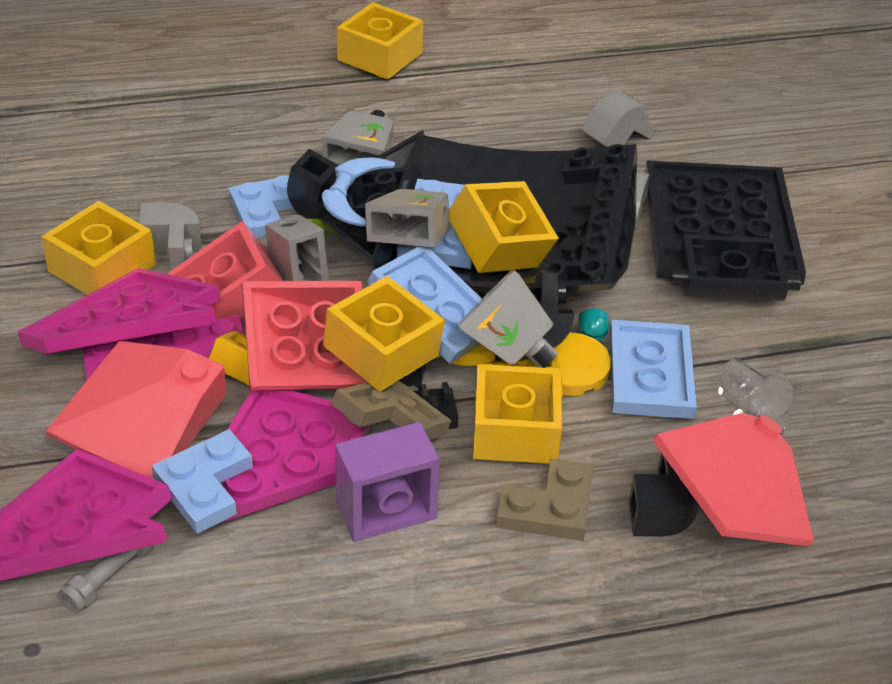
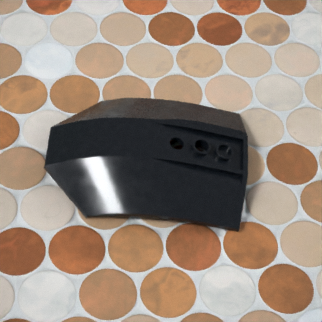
[323,130,637,294]

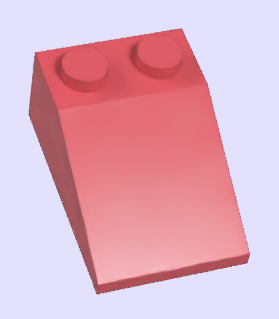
[167,221,283,319]

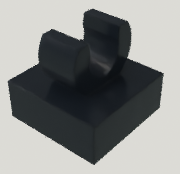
[413,382,458,429]

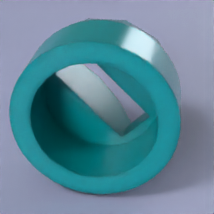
[578,308,609,341]

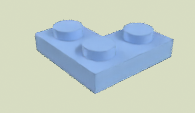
[229,176,293,238]
[152,429,253,534]

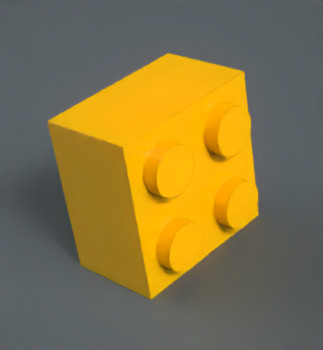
[337,2,423,79]
[449,181,559,273]
[41,201,156,295]
[323,276,445,392]
[473,364,562,464]

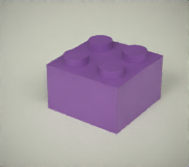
[335,422,440,542]

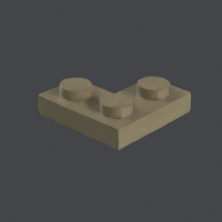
[331,380,451,439]
[496,458,593,541]

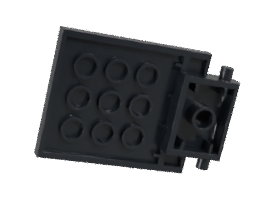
[645,160,806,301]

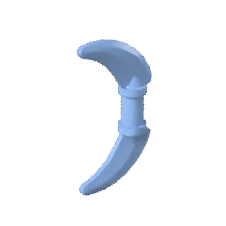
[322,157,395,227]

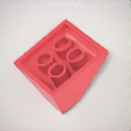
[242,281,367,391]
[46,341,226,479]
[653,413,814,546]

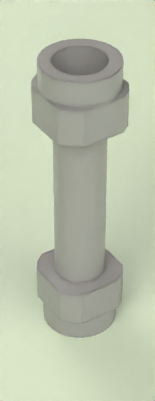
[58,546,153,613]

